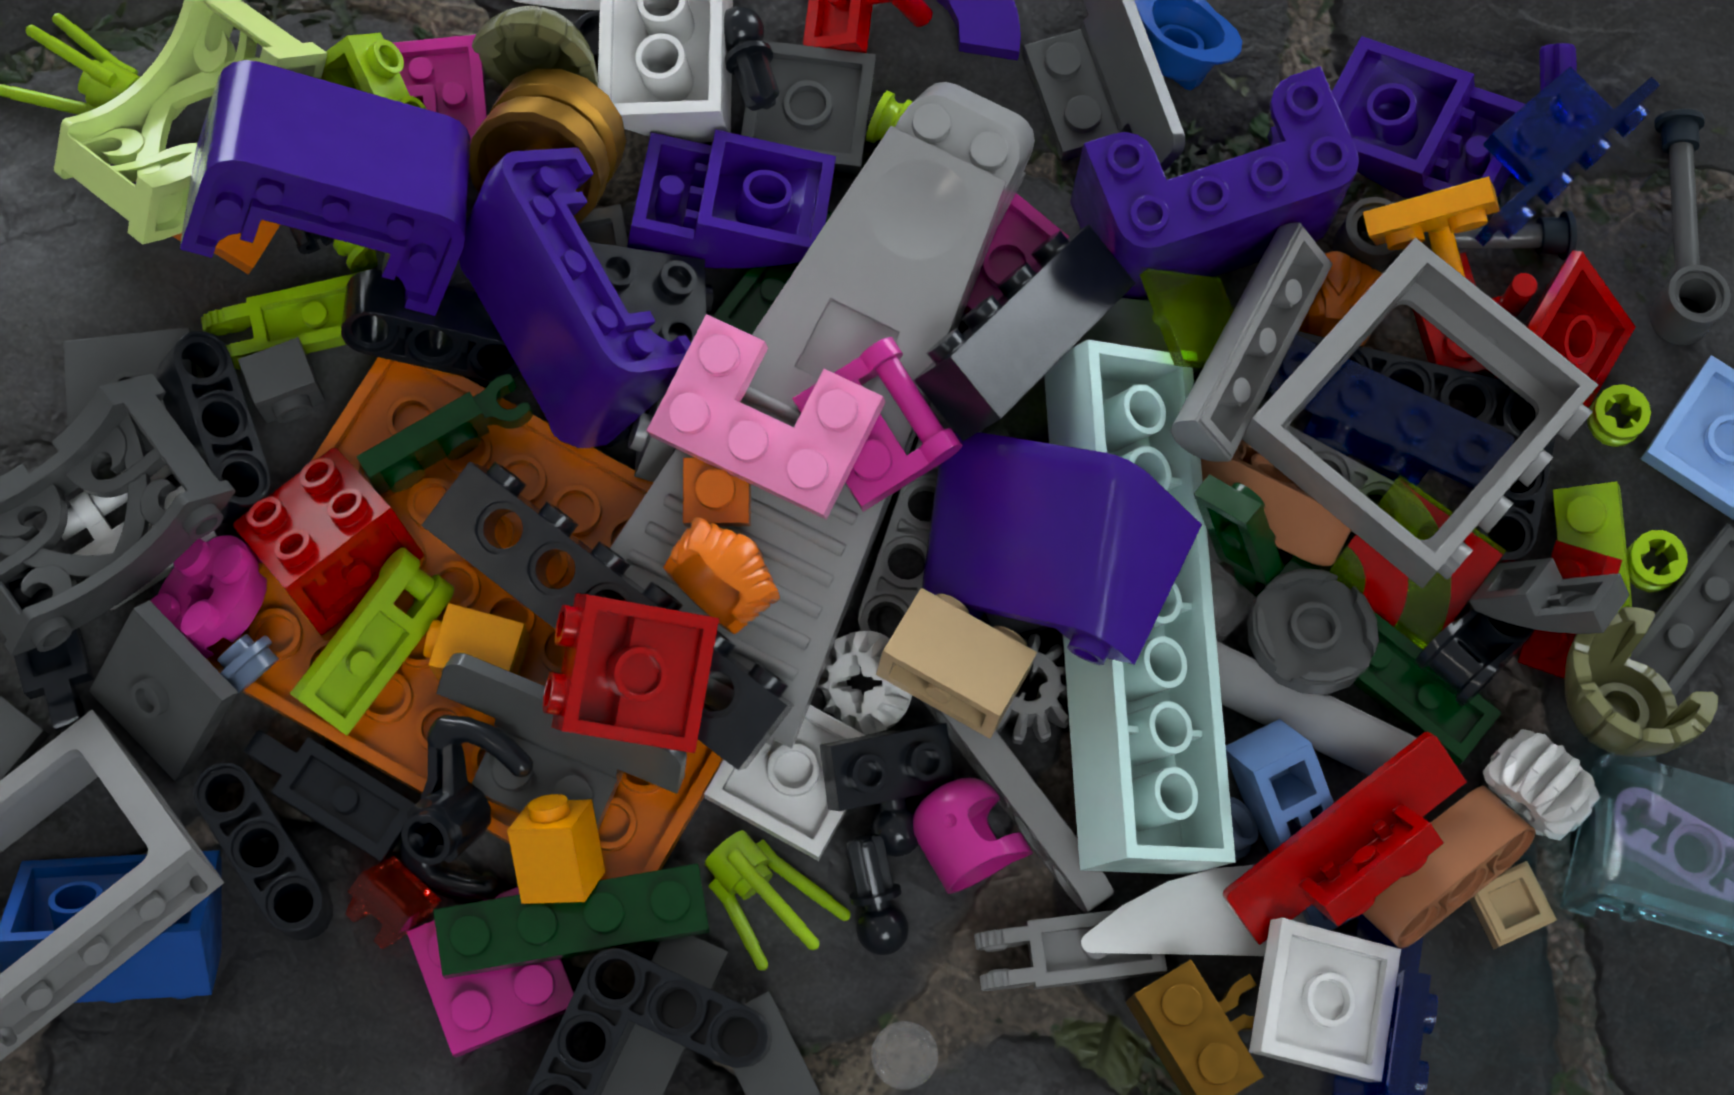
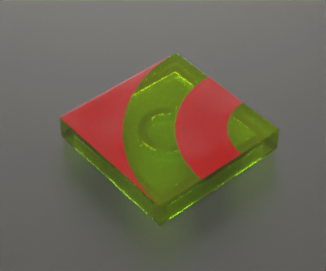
[1329,475,1506,650]

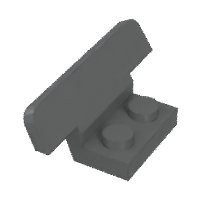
[1022,0,1185,172]
[436,653,687,830]

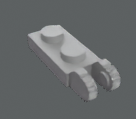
[974,910,1167,991]

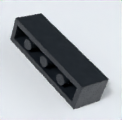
[914,224,1136,441]

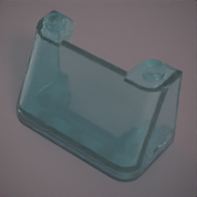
[1560,753,1734,945]

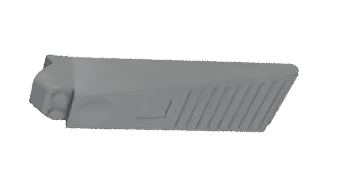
[604,82,1035,749]

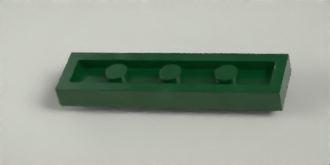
[1278,556,1502,766]
[433,864,710,979]

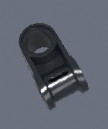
[1415,608,1535,707]

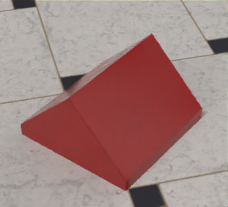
[1493,250,1636,408]

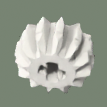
[1483,729,1600,841]

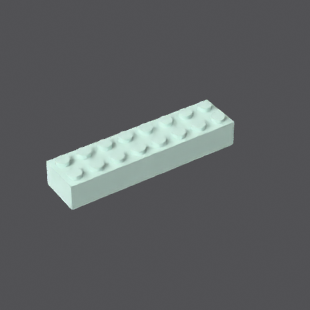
[1044,340,1236,875]

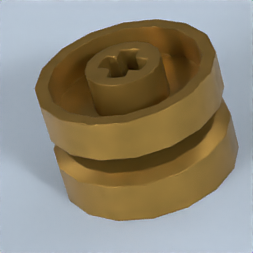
[469,69,626,224]

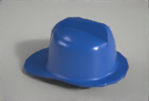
[1134,0,1242,90]

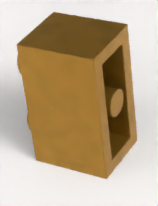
[1126,959,1264,1095]

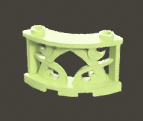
[54,0,328,245]

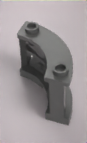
[0,373,235,656]

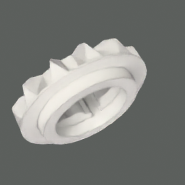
[817,630,912,735]

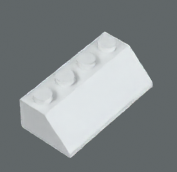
[598,0,733,143]

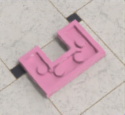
[646,314,886,520]

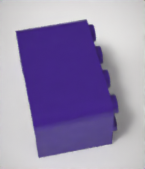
[180,60,471,316]
[1070,66,1359,300]

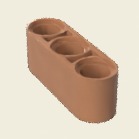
[1201,440,1351,566]
[1363,786,1536,949]

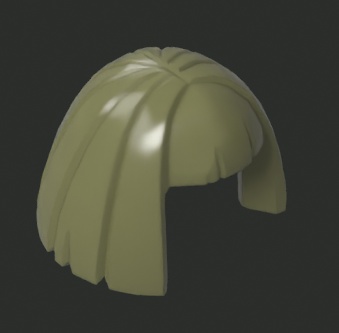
[472,6,598,91]
[1564,607,1718,757]

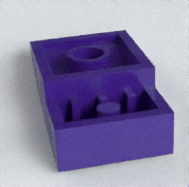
[1332,36,1532,218]
[627,129,836,268]

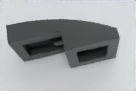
[1470,558,1630,634]

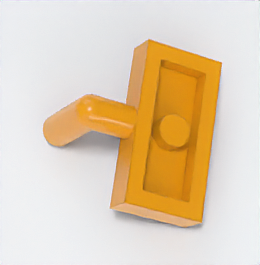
[1363,176,1500,277]

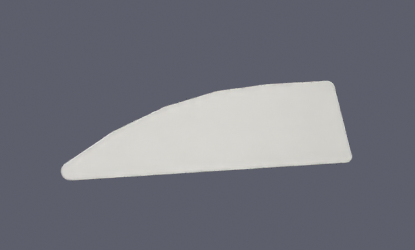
[1081,865,1308,956]

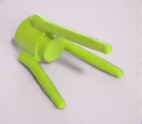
[0,13,140,115]
[704,830,851,971]

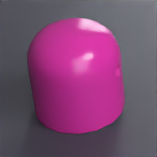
[913,778,1033,894]

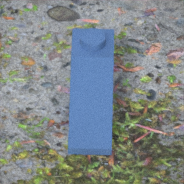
[1226,719,1362,930]

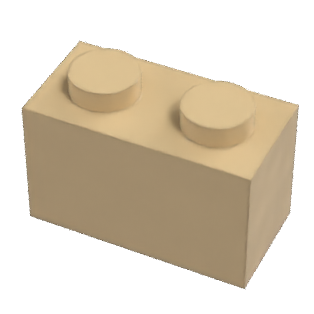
[876,588,1037,739]

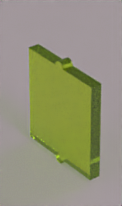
[1140,268,1233,369]

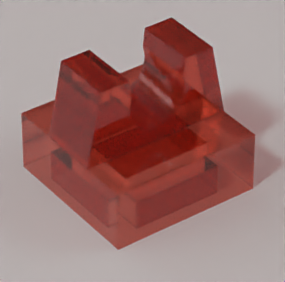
[345,856,441,949]

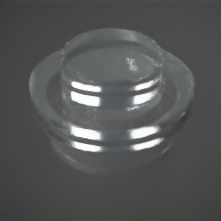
[871,1021,938,1090]

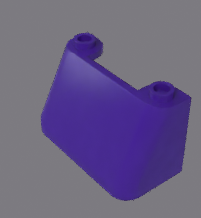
[459,147,691,449]
[922,430,1202,665]

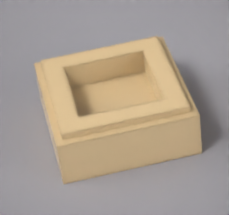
[1469,861,1557,949]

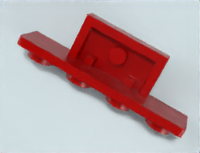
[1223,732,1467,945]

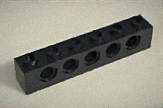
[421,461,794,770]

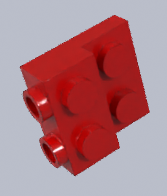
[543,593,719,753]

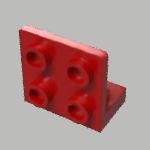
[233,448,425,636]

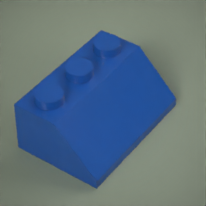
[0,850,222,1003]

